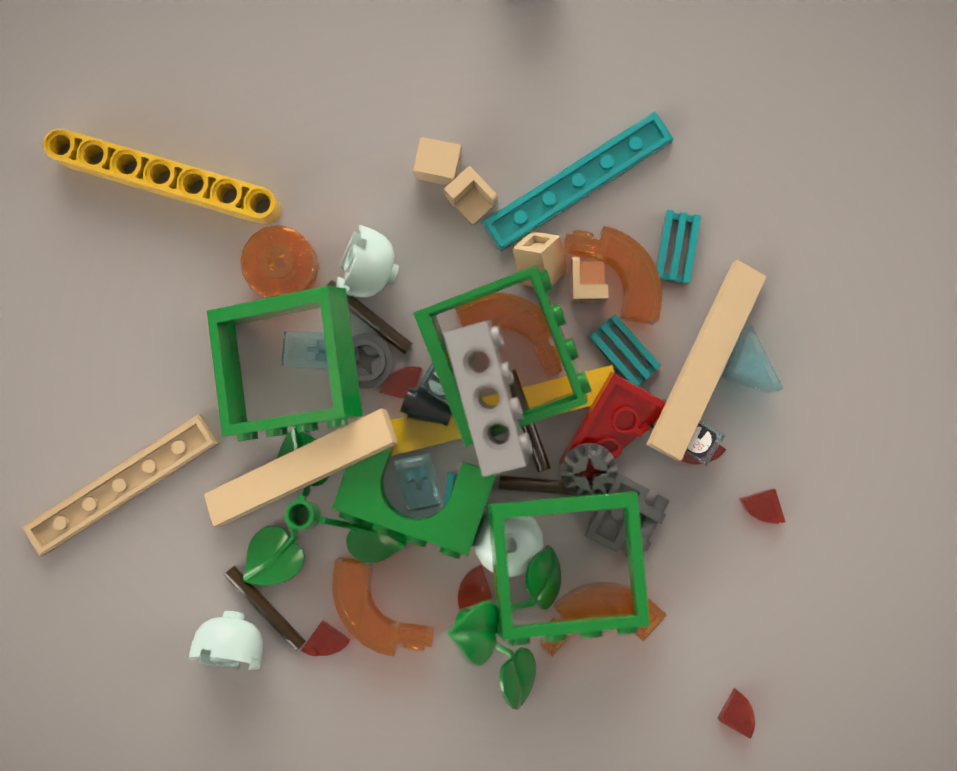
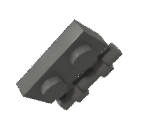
[584,473,670,558]

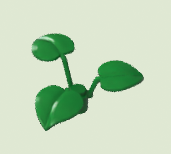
[243,428,407,586]
[447,545,561,710]

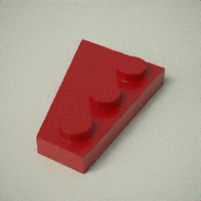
[559,372,666,481]

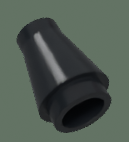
[400,386,452,426]

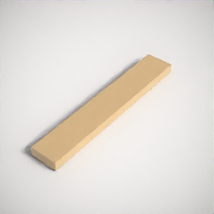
[646,260,767,461]
[204,409,398,527]
[21,414,220,557]

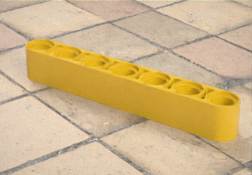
[43,128,282,225]

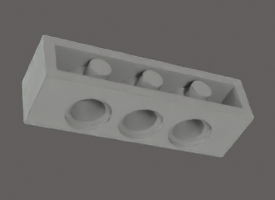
[444,320,533,477]

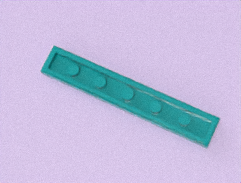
[482,111,674,252]

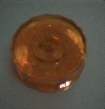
[240,225,319,298]

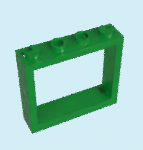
[413,265,592,447]
[207,285,363,442]
[488,492,650,646]

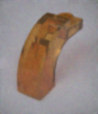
[563,226,662,325]
[454,292,563,379]
[332,557,435,657]
[540,582,667,656]

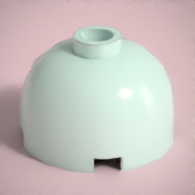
[336,225,399,298]
[474,513,544,577]
[189,611,263,670]

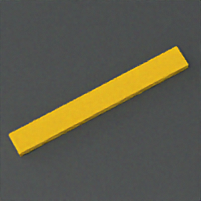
[390,365,614,456]

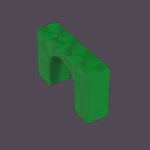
[332,445,496,559]

